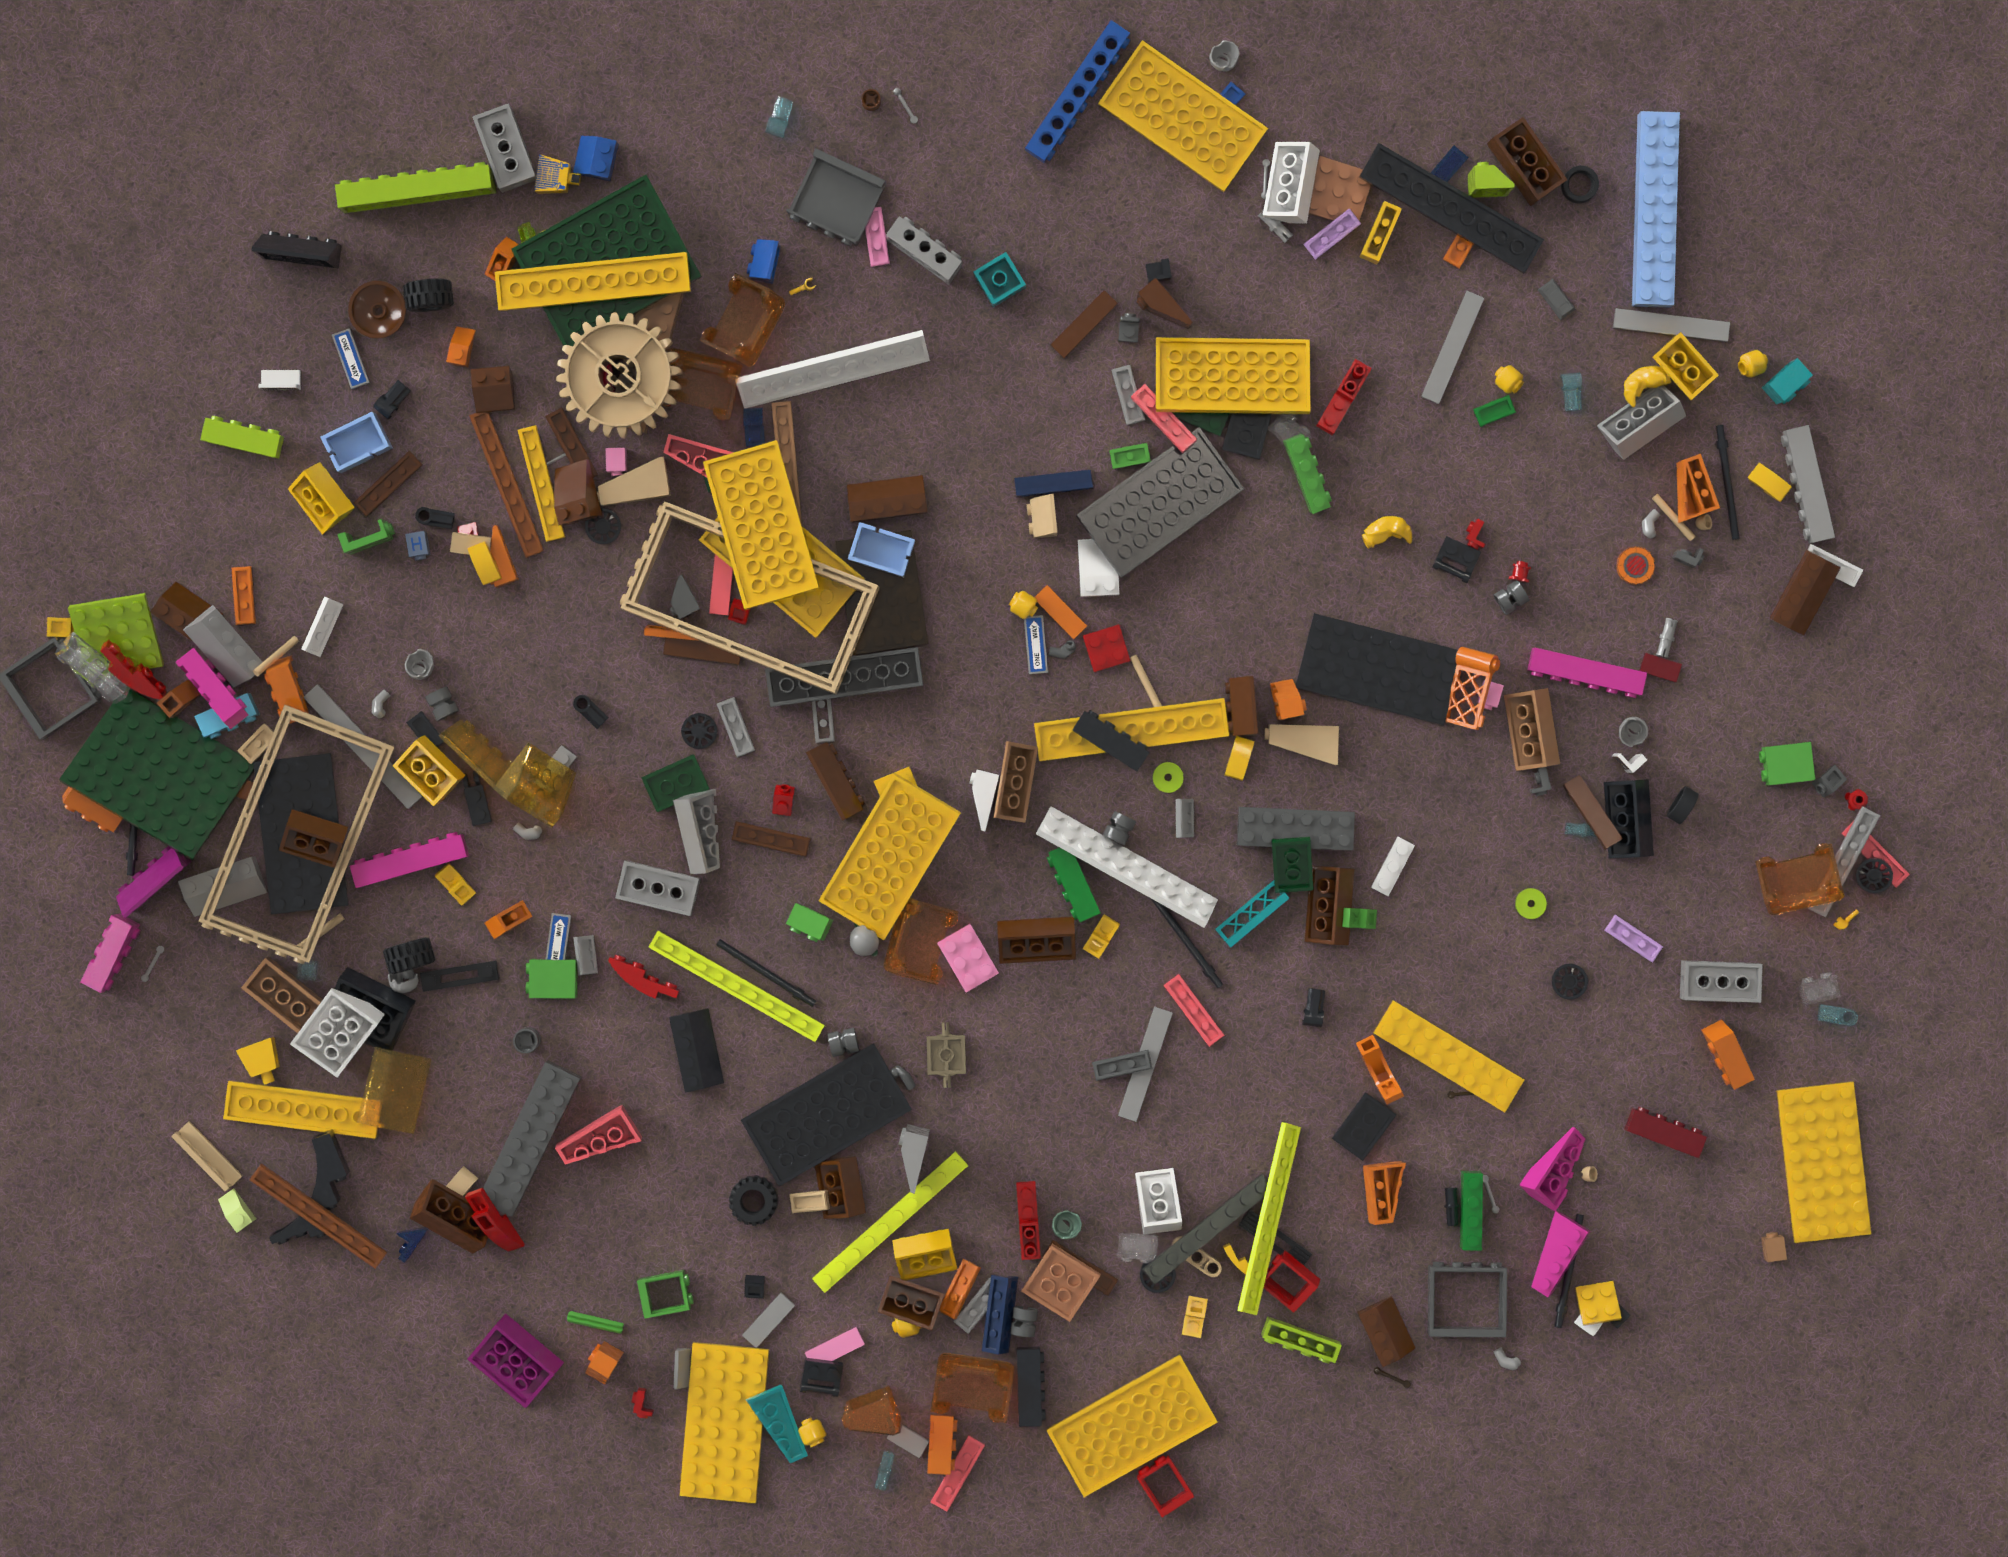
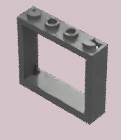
[0,637,101,740]
[1427,1261,1507,1337]

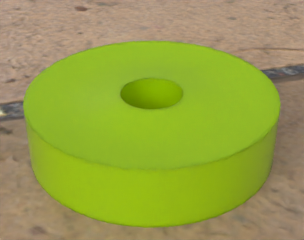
[1153,762,1183,793]
[1515,888,1547,919]

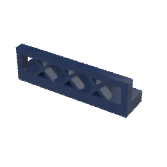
[1014,469,1093,497]
[982,1274,1018,1355]

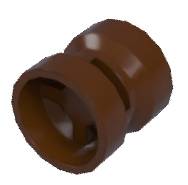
[861,89,881,111]

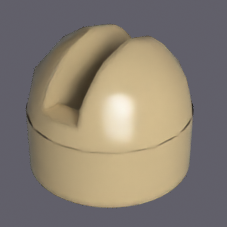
[1695,514,1712,530]
[1581,1166,1598,1182]

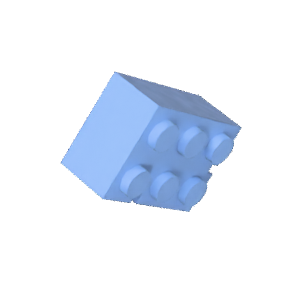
[321,412,393,473]
[848,522,915,578]

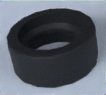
[1561,165,1599,204]
[1667,786,1699,824]

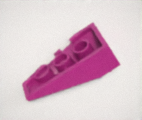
[1520,1127,1585,1211]

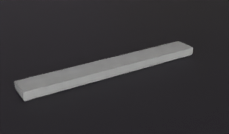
[303,684,423,809]

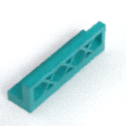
[1215,880,1289,948]

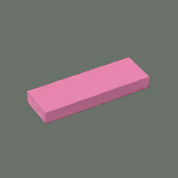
[865,207,890,267]
[805,1327,865,1361]

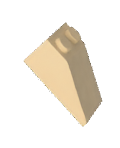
[1027,494,1058,538]

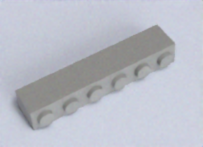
[1781,425,1835,544]

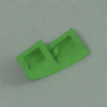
[1342,908,1377,929]

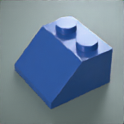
[573,136,619,182]
[747,239,781,284]

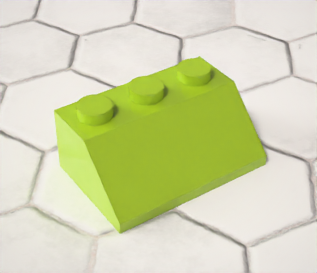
[1468,162,1514,198]

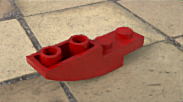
[1316,359,1372,436]
[100,640,167,700]
[608,954,680,999]
[1016,1181,1041,1260]
[465,1188,525,1252]

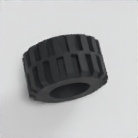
[403,278,454,312]
[383,937,436,974]
[729,1175,778,1226]

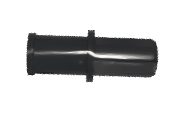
[1444,1187,1459,1226]

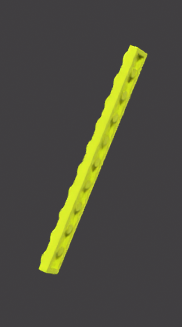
[649,930,825,1042]
[1237,1122,1301,1315]
[812,1151,968,1293]

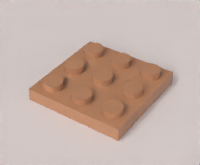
[1309,156,1371,229]
[1021,1243,1101,1322]

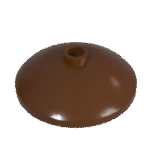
[348,281,406,339]

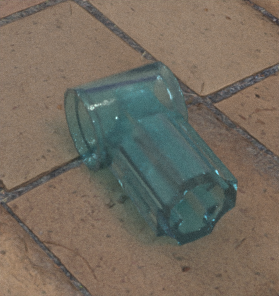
[765,97,794,138]
[1560,372,1582,411]
[1817,1004,1858,1026]

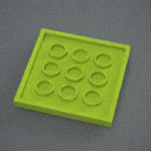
[68,593,164,678]

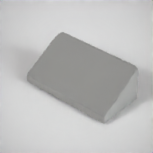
[674,1348,691,1389]

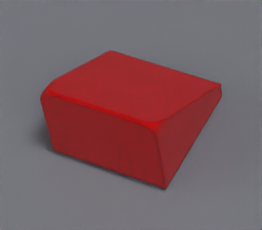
[728,598,751,625]

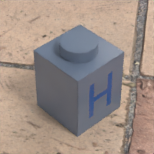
[405,531,431,561]

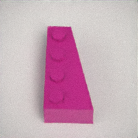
[175,648,249,729]
[80,914,141,993]
[1531,1211,1591,1297]

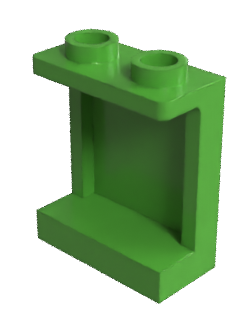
[338,519,395,555]
[1759,742,1815,785]
[526,959,577,999]

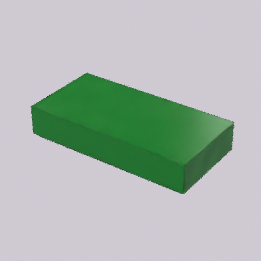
[1473,395,1516,427]

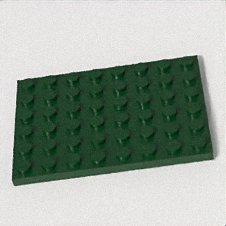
[511,175,702,347]
[59,686,254,861]

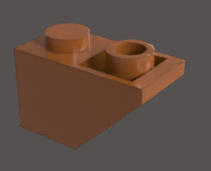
[157,679,201,718]

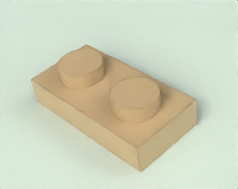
[237,723,274,764]

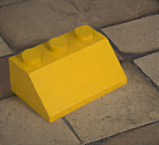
[1653,332,1719,400]
[288,462,355,535]
[892,1229,958,1280]

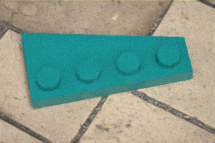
[745,1385,808,1463]

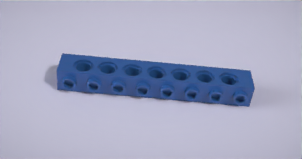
[1025,20,1131,163]

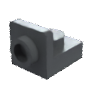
[1118,313,1140,343]
[1672,548,1704,568]
[1812,765,1847,797]
[1530,767,1551,796]

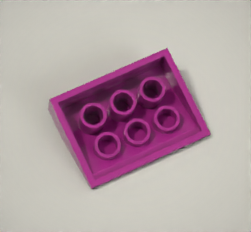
[116,846,192,918]
[467,1313,564,1408]

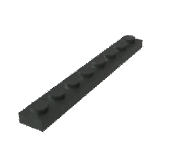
[1142,1174,1268,1284]

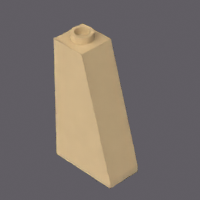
[597,457,671,506]
[1264,724,1339,765]

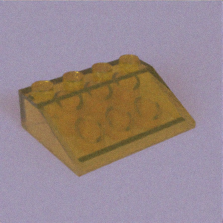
[439,720,518,790]
[493,742,576,827]
[357,1046,431,1134]

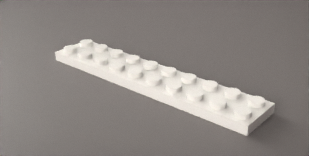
[735,330,930,409]
[1036,807,1218,928]

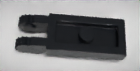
[462,770,492,826]

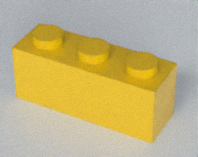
[1359,201,1402,265]

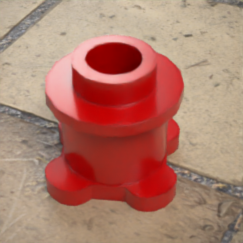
[1508,561,1531,583]
[1845,789,1868,810]

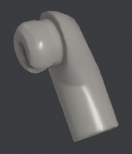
[1642,509,1661,539]
[372,689,391,718]
[513,822,542,840]
[1493,1347,1521,1370]

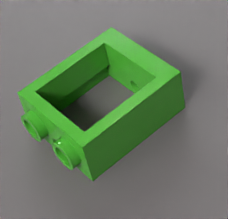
[637,1270,694,1319]

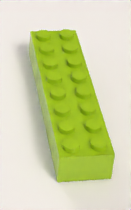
[335,162,496,213]

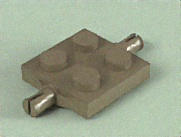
[927,1022,966,1088]

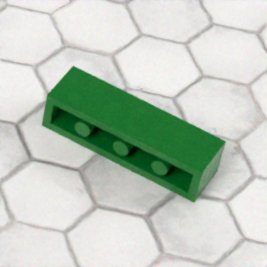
[1046,847,1101,922]
[1460,1171,1483,1251]

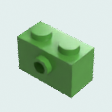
[786,903,833,942]

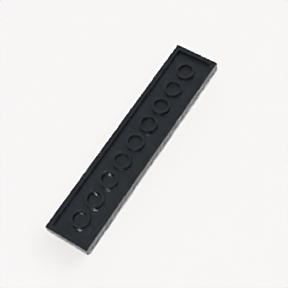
[1359,143,1544,273]

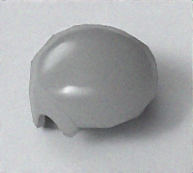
[1209,40,1240,71]
[405,649,434,680]
[1619,717,1648,747]
[850,925,879,956]
[388,969,419,993]

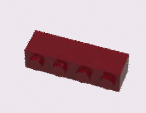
[1624,1107,1707,1158]

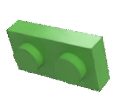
[1109,443,1151,469]

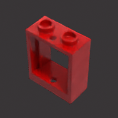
[1264,1250,1321,1313]
[1137,1455,1194,1518]

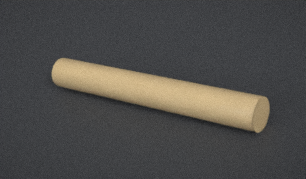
[1652,493,1696,541]
[253,636,299,676]
[1130,655,1162,707]
[297,913,345,948]

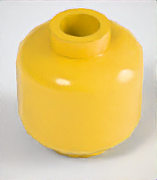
[1738,350,1768,378]
[1495,365,1524,394]
[1008,591,1038,619]
[892,1319,921,1338]
[798,1417,826,1448]

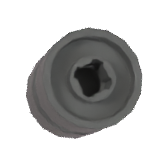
[1493,580,1530,615]
[425,686,459,721]
[1103,811,1137,846]
[513,1027,541,1053]
[828,1028,859,1057]
[1010,1306,1038,1337]

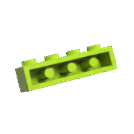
[200,416,284,459]
[1261,1316,1342,1364]

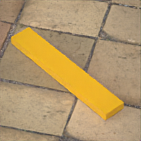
[518,425,565,542]

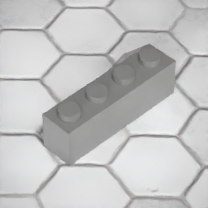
[673,789,720,874]

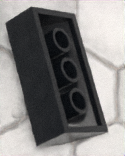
[1604,779,1654,858]
[669,1008,724,1093]

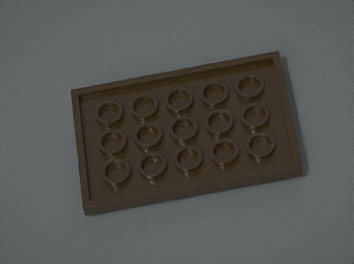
[835,530,929,655]

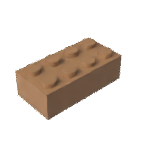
[241,957,323,1033]

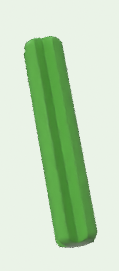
[567,1311,624,1334]

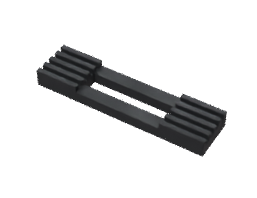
[420,961,499,992]
[1239,1209,1312,1265]

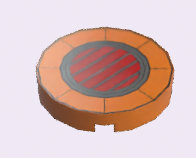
[1616,546,1655,585]

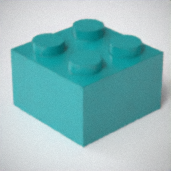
[973,252,1026,307]
[1762,358,1813,405]

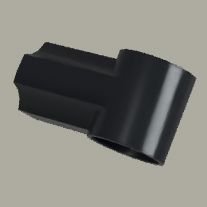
[373,380,411,420]
[415,507,455,530]
[573,694,609,729]
[1302,988,1325,1027]

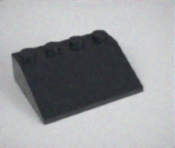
[251,231,342,269]
[335,967,416,1055]

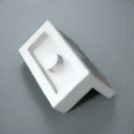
[259,370,301,390]
[1612,753,1647,773]

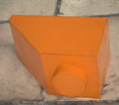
[485,236,519,281]
[446,326,476,368]
[484,900,533,939]

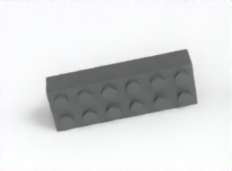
[1236,807,1355,850]

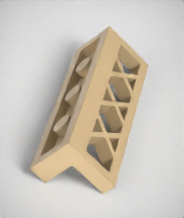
[171,1121,243,1191]

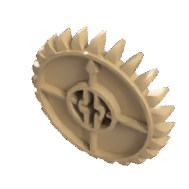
[556,312,683,439]

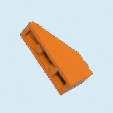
[490,525,519,588]

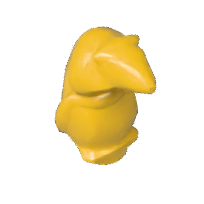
[1624,365,1671,407]
[1361,516,1412,549]

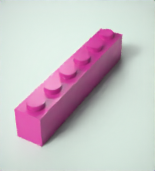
[1527,648,1647,698]
[350,832,469,888]

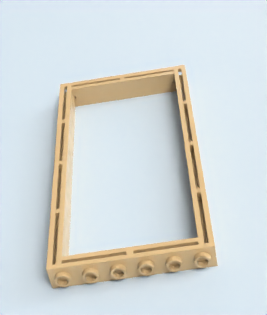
[620,501,880,695]
[198,705,394,964]

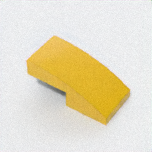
[1748,463,1792,502]
[467,542,502,585]
[47,617,76,638]
[1224,736,1255,781]
[435,863,476,906]
[1083,914,1120,959]
[1223,1243,1248,1274]
[1181,1296,1208,1338]

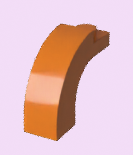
[1356,1035,1404,1105]

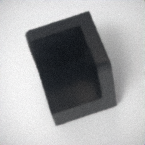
[1146,258,1172,283]

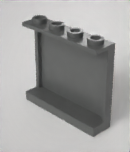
[786,149,886,247]

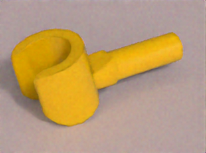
[789,278,816,295]
[1833,910,1859,930]

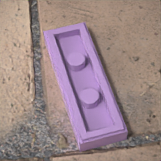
[1304,208,1361,260]
[1604,915,1663,963]

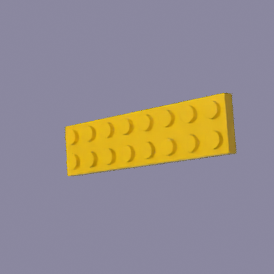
[1373,1001,1524,1113]
[223,1081,382,1139]

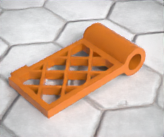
[1445,647,1500,730]

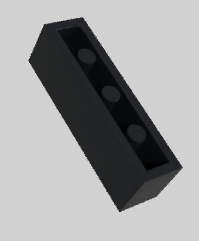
[1072,710,1150,772]
[1017,1347,1046,1427]

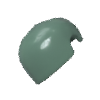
[1052,1210,1082,1240]

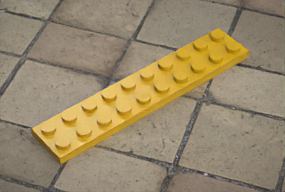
[495,252,691,311]
[1034,698,1229,761]

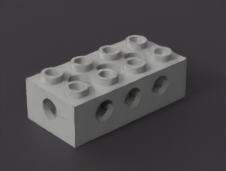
[473,103,537,193]
[886,216,962,285]
[615,860,701,916]
[1680,960,1763,1003]

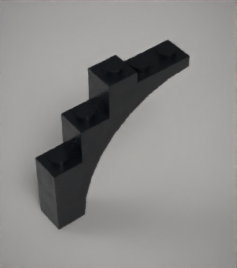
[269,1129,350,1245]

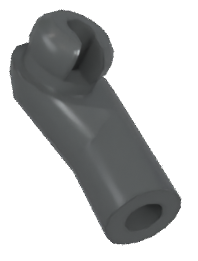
[1048,640,1076,659]
[890,1065,916,1090]

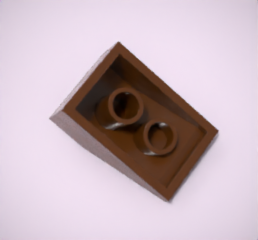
[1137,278,1193,329]
[554,459,602,525]

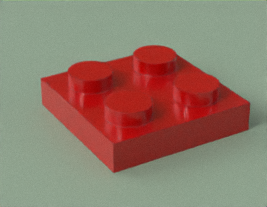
[1083,624,1130,672]

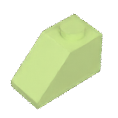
[218,1188,256,1233]

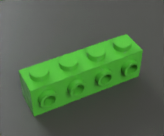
[1283,434,1332,514]

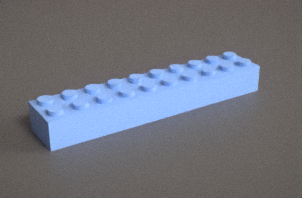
[1632,111,1680,308]

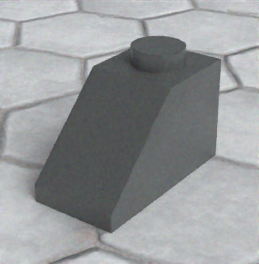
[670,575,701,620]

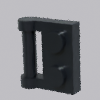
[1432,536,1481,583]
[800,1358,844,1397]

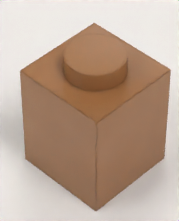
[1761,1232,1787,1262]

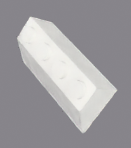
[1263,142,1320,223]

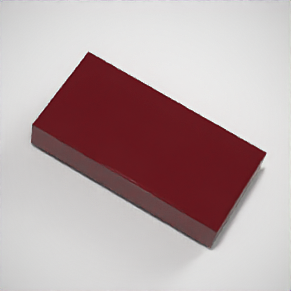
[1639,653,1682,683]

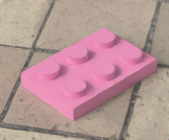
[937,924,999,992]

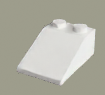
[1078,539,1119,597]
[969,770,999,831]
[1135,1168,1182,1235]

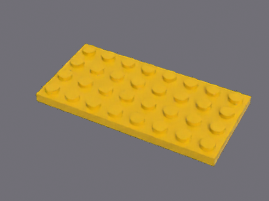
[1098,40,1268,192]
[1156,337,1310,414]
[703,440,819,610]
[699,517,865,638]
[818,773,961,940]
[1776,1081,1871,1243]
[680,1342,769,1503]
[1046,1354,1218,1497]

